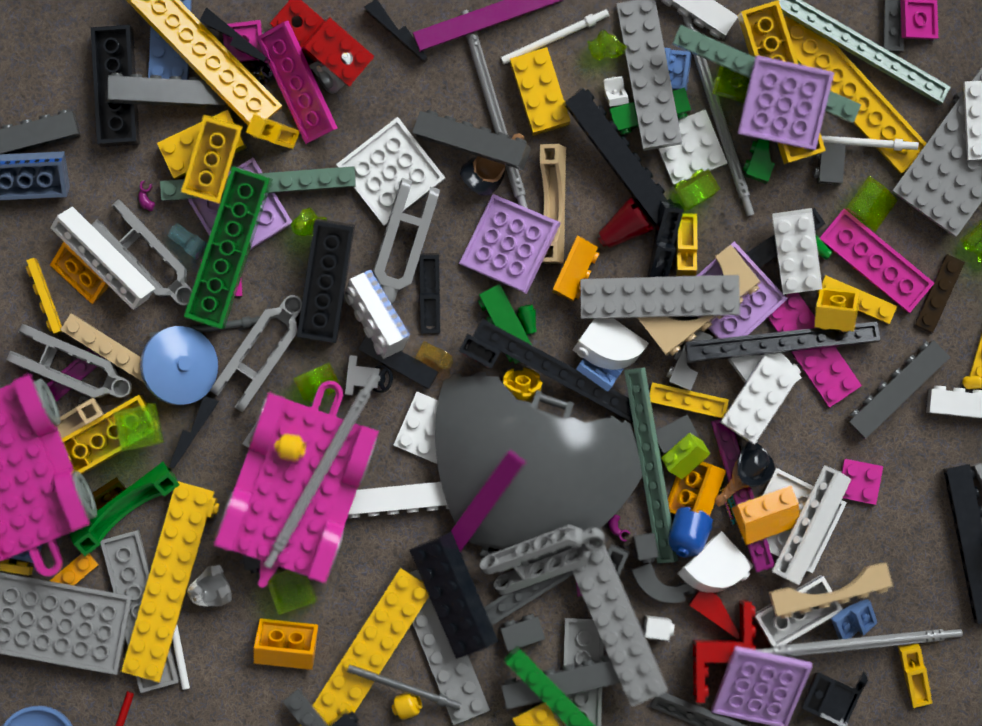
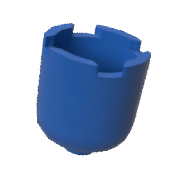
[668,507,713,558]

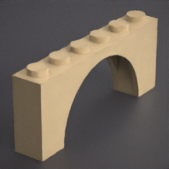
[638,245,760,356]

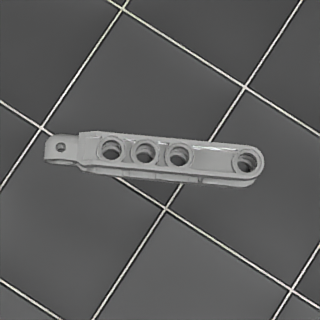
[373,178,440,304]
[91,199,192,306]
[210,295,302,412]
[6,324,132,399]
[479,525,605,595]

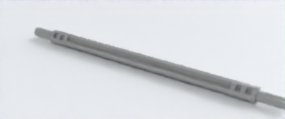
[461,10,528,208]
[682,15,754,216]
[264,373,379,568]
[756,629,963,657]

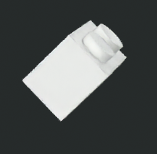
[643,615,674,640]

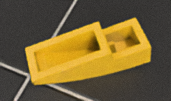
[246,114,300,149]
[676,213,698,276]
[898,643,933,708]

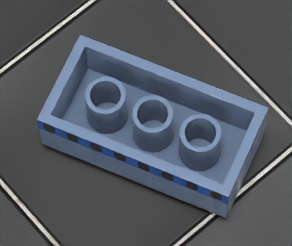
[0,151,70,200]

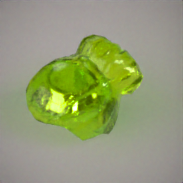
[587,29,626,61]
[291,207,327,236]

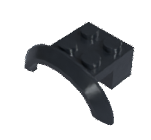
[801,672,868,726]

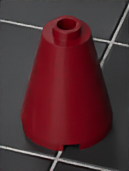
[598,198,654,248]

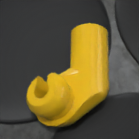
[962,376,982,390]

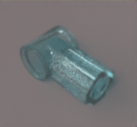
[167,223,207,260]

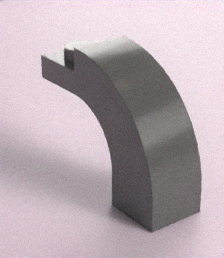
[631,562,699,603]

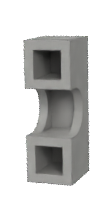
[666,331,713,391]

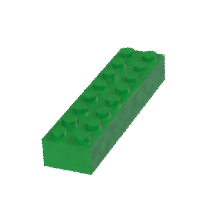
[184,166,273,329]

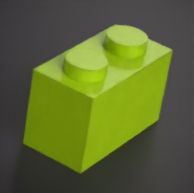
[661,433,711,479]

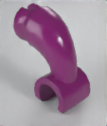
[139,180,155,211]
[607,514,630,542]

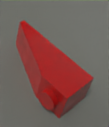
[688,590,740,639]

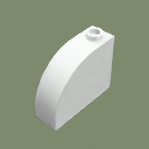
[573,318,649,370]
[728,353,802,383]
[677,531,753,593]

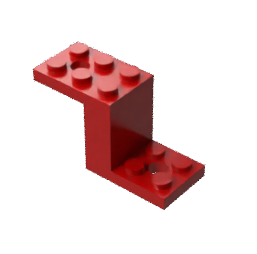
[269,0,375,87]
[693,600,756,703]

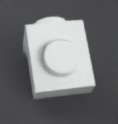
[603,76,629,107]

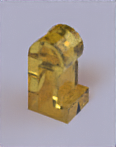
[415,341,453,370]

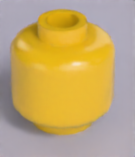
[275,434,306,461]
[392,692,422,720]

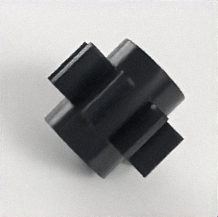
[249,61,272,85]

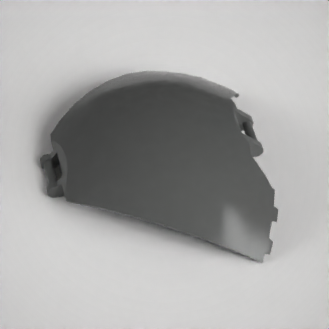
[435,372,642,569]

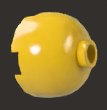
[503,368,542,403]

